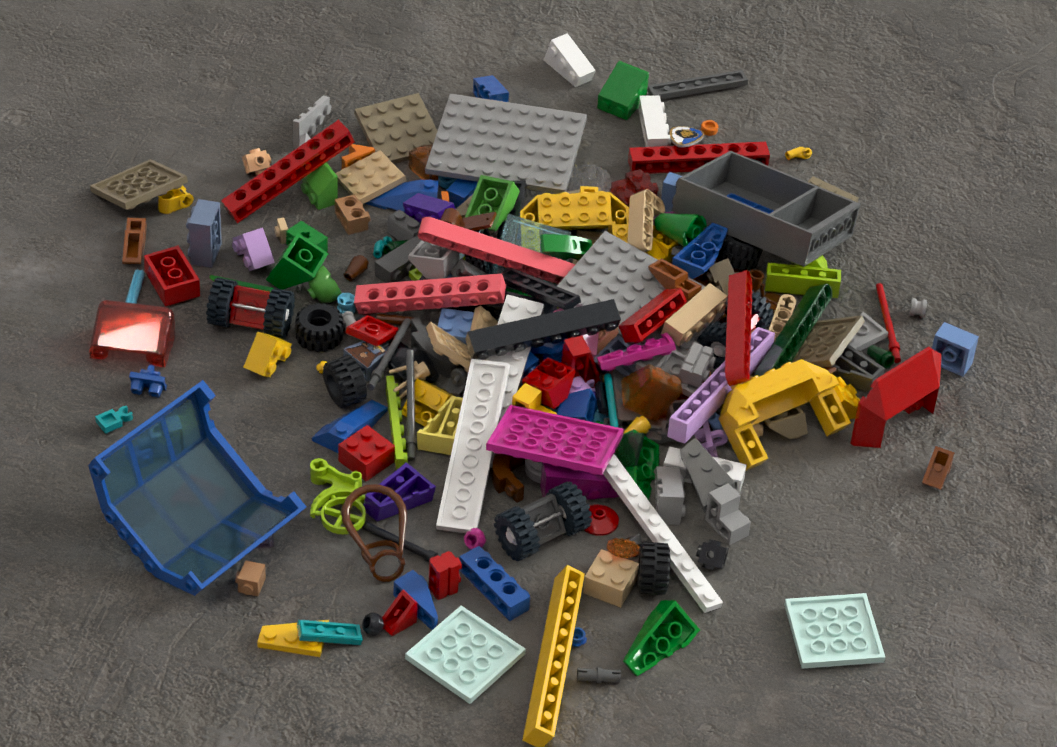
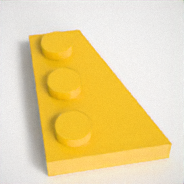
[257,620,329,657]

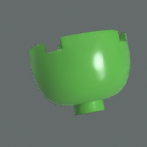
[308,265,342,303]

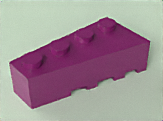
[540,462,620,500]

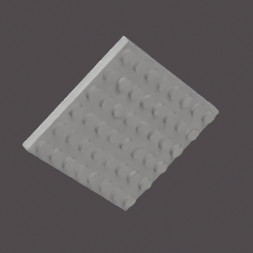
[425,94,587,194]
[557,231,728,356]

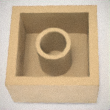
[583,549,639,608]

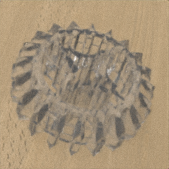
[566,163,611,192]

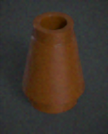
[343,255,369,281]

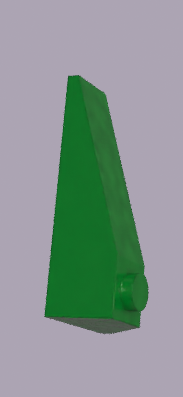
[616,429,659,501]
[623,600,700,676]

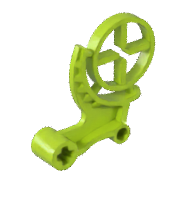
[310,458,366,534]

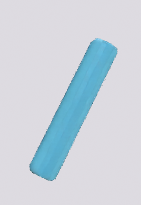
[124,269,145,312]

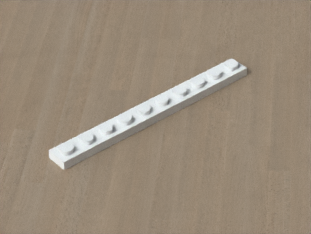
[603,454,723,613]

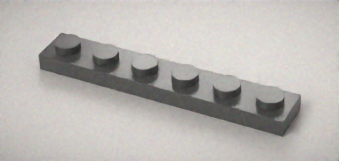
[647,70,748,100]

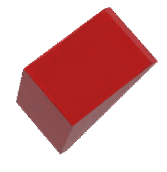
[382,589,418,636]

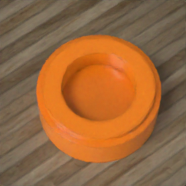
[701,120,718,136]

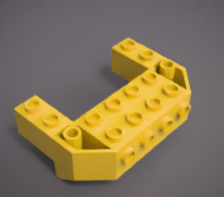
[520,191,629,253]
[719,359,851,471]

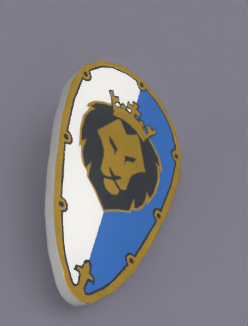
[670,126,704,147]

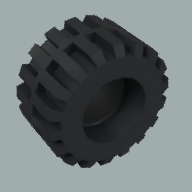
[716,234,763,270]
[295,303,343,352]
[323,355,367,408]
[638,542,670,595]

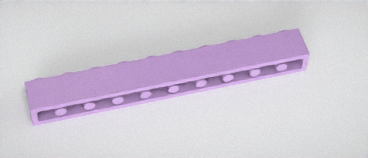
[667,327,775,444]

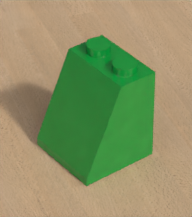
[597,61,649,120]
[266,233,329,290]

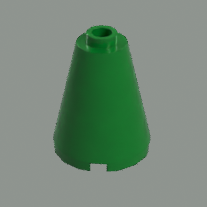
[654,213,707,247]

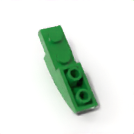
[540,234,592,261]

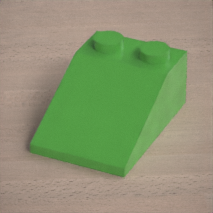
[464,175,520,231]

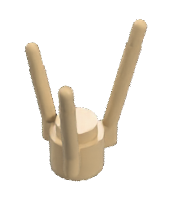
[389,361,430,400]

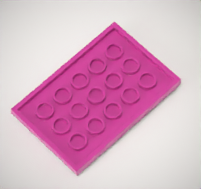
[486,405,624,475]

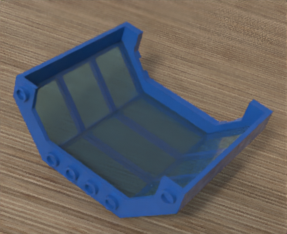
[88,380,306,596]

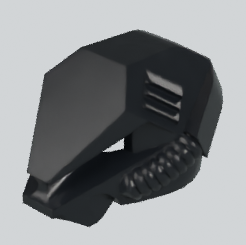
[389,348,439,384]

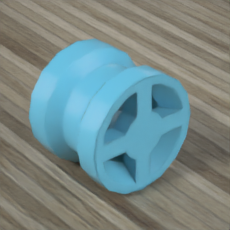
[337,293,356,314]

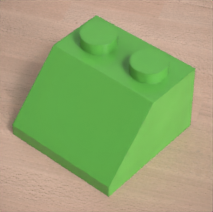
[301,162,338,210]

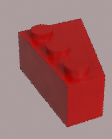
[561,336,601,388]

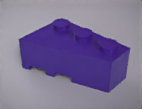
[363,463,436,521]

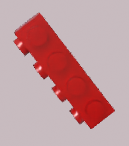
[618,288,687,344]

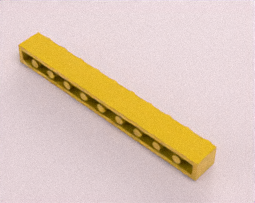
[522,565,585,747]

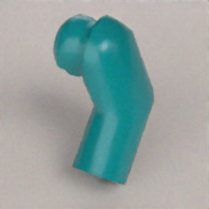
[373,236,392,258]

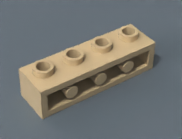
[661,283,727,347]

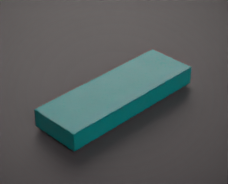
[297,620,363,645]

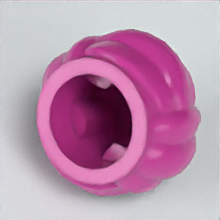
[464,528,486,550]

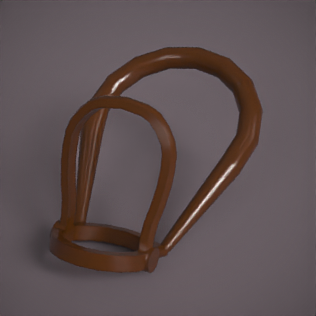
[341,484,407,582]

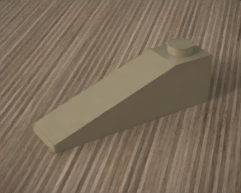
[764,406,808,439]

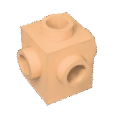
[242,148,271,175]

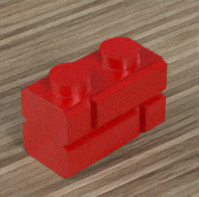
[428,551,462,600]

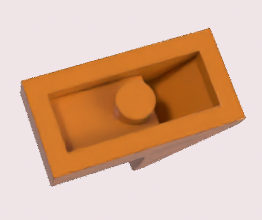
[342,144,375,169]

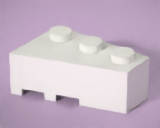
[543,33,596,87]

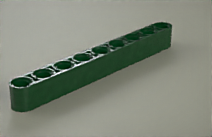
[755,284,832,377]

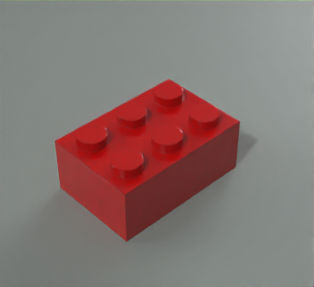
[144,245,200,307]

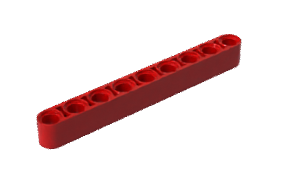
[725,270,752,386]

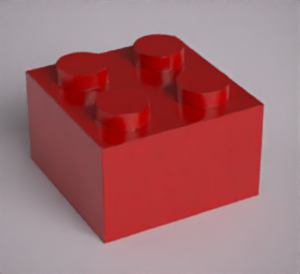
[338,425,395,482]

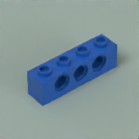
[459,546,530,621]

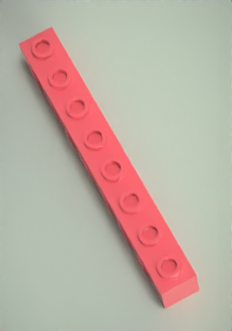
[354,273,506,314]

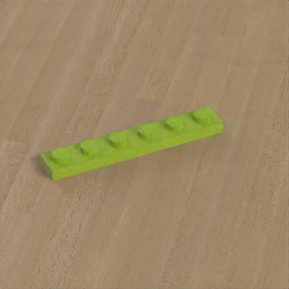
[386,375,408,470]

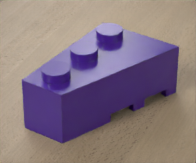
[403,193,455,223]

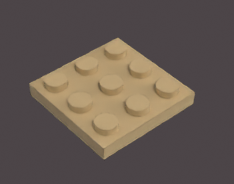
[335,150,407,204]
[426,322,471,373]

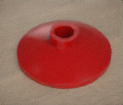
[584,504,619,536]

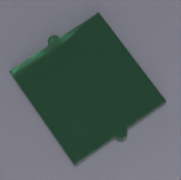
[614,432,645,468]

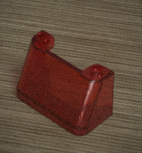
[89,300,175,367]

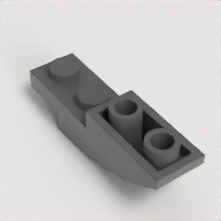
[411,317,456,378]

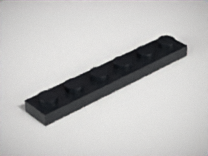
[500,268,581,310]

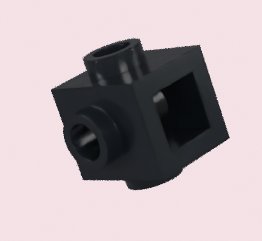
[696,539,729,570]

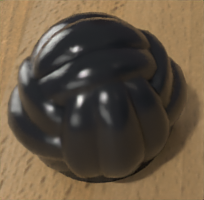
[362,612,385,636]

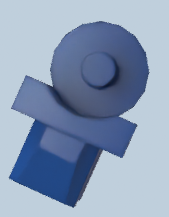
[129,365,167,398]

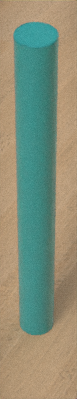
[604,373,619,428]

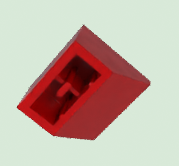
[522,358,576,409]

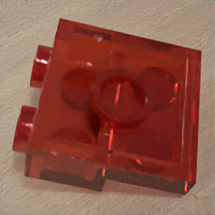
[609,169,659,207]

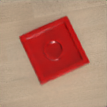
[346,315,399,347]

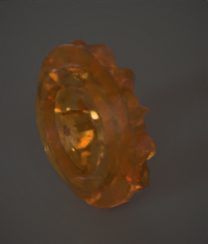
[607,538,640,558]

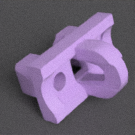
[694,421,728,458]

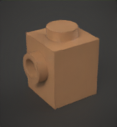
[235,560,266,596]

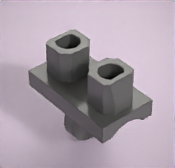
[442,367,468,397]

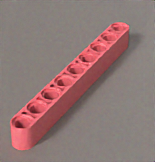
[418,217,576,284]

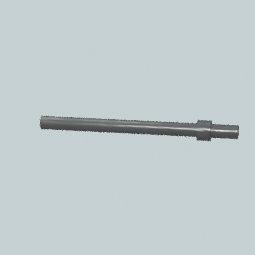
[367,318,411,390]
[405,350,417,461]

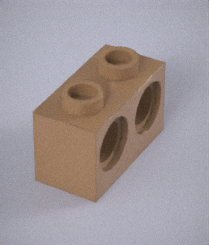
[335,194,370,235]

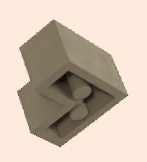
[705,258,739,299]

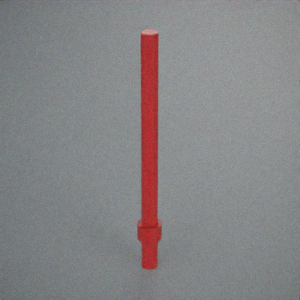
[876,283,901,363]

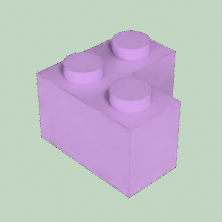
[232,228,275,271]

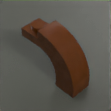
[492,453,525,503]

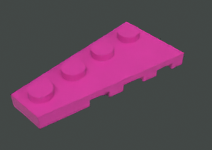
[597,332,676,371]

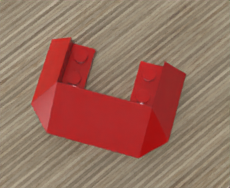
[850,347,942,448]

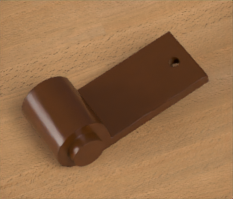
[440,208,497,231]

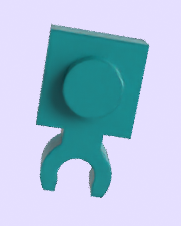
[95,406,133,434]

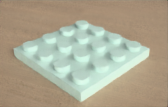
[784,593,885,669]
[405,605,526,704]

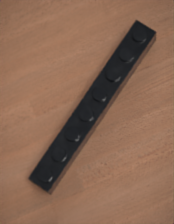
[465,299,621,360]

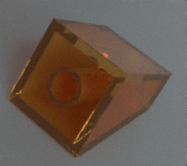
[621,364,682,422]

